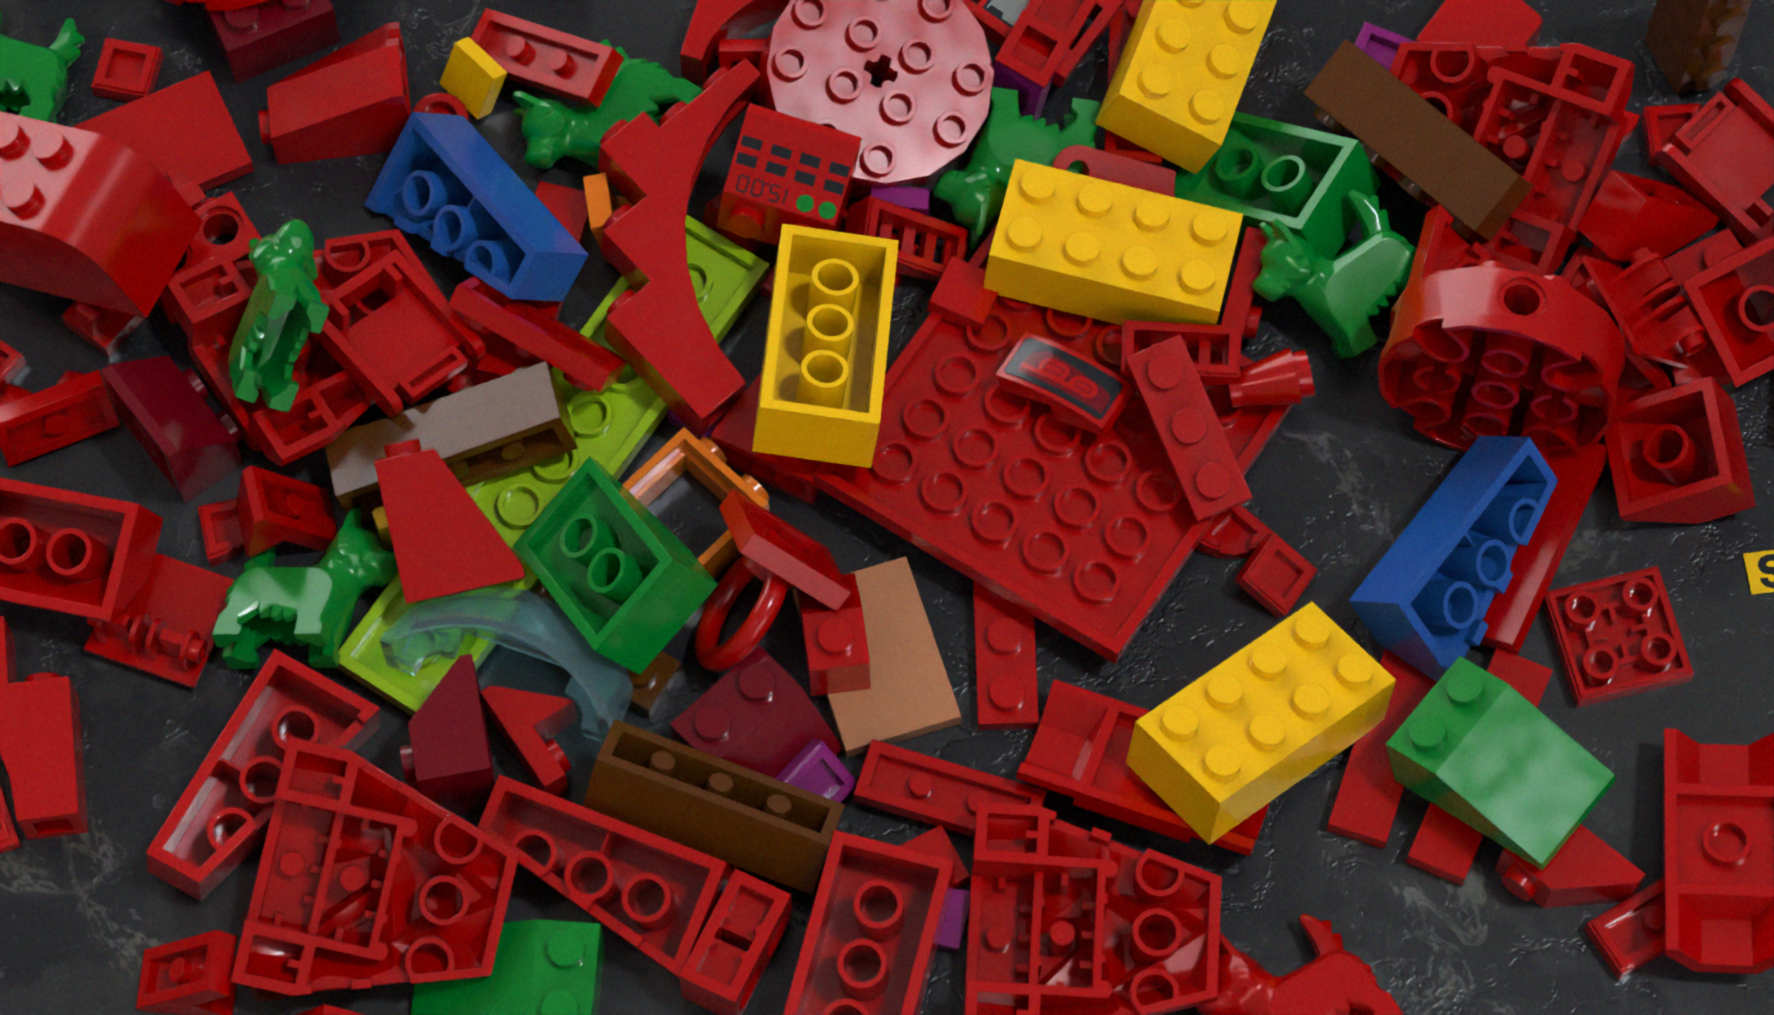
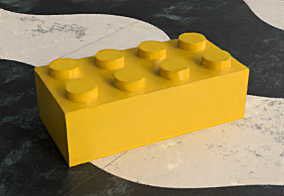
[1095,0,1277,174]
[983,158,1243,325]
[752,224,899,468]
[1126,601,1396,845]

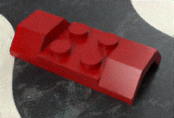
[1016,679,1270,856]
[1663,728,1774,974]

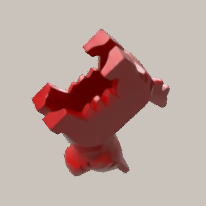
[1194,913,1404,1015]

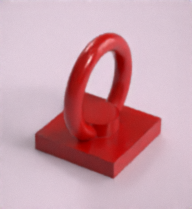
[694,489,851,672]

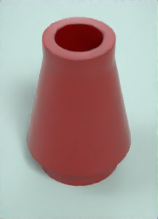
[1227,347,1315,408]

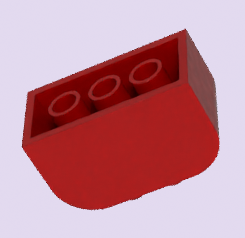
[0,111,203,318]

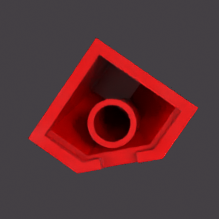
[258,22,411,165]

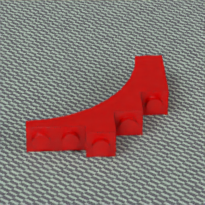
[598,58,761,439]
[0,616,88,840]

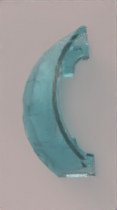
[380,586,634,743]

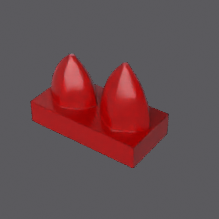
[0,369,120,467]

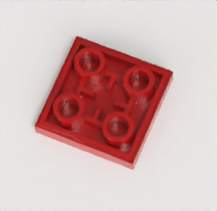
[1542,566,1694,708]

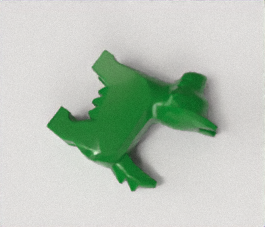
[0,9,85,124]
[512,39,703,170]
[932,87,1101,250]
[1252,189,1417,359]
[228,219,330,412]
[212,507,398,669]

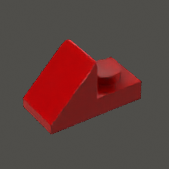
[236,465,338,557]
[480,685,578,799]
[136,930,237,1015]

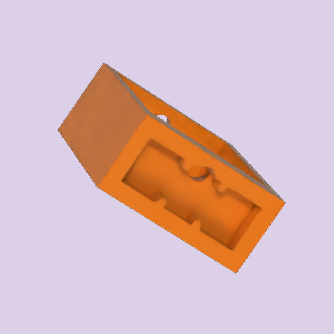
[622,427,769,579]

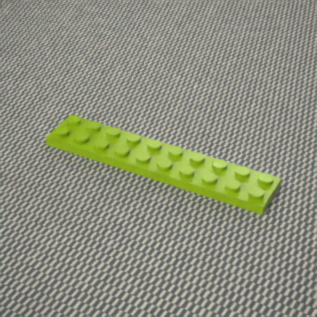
[337,214,770,717]

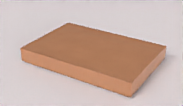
[792,556,962,758]

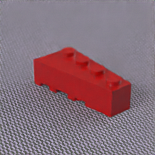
[146,649,380,901]
[477,774,734,979]

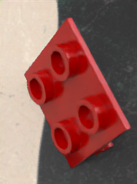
[1580,246,1707,369]
[84,552,234,689]

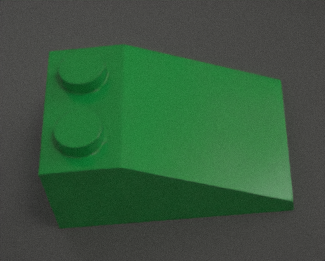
[1174,111,1382,260]
[513,456,718,675]
[1386,656,1616,871]
[411,919,605,1015]

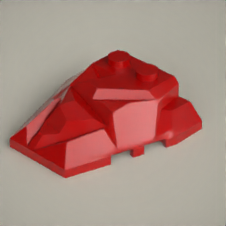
[1382,42,1635,276]
[164,229,449,467]
[231,736,520,996]
[963,801,1222,1015]

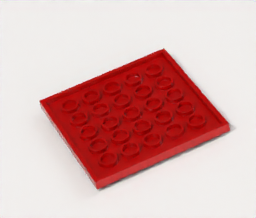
[812,223,1293,664]

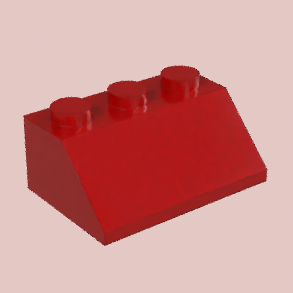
[0,477,164,623]

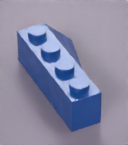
[364,112,589,301]
[1348,436,1558,682]

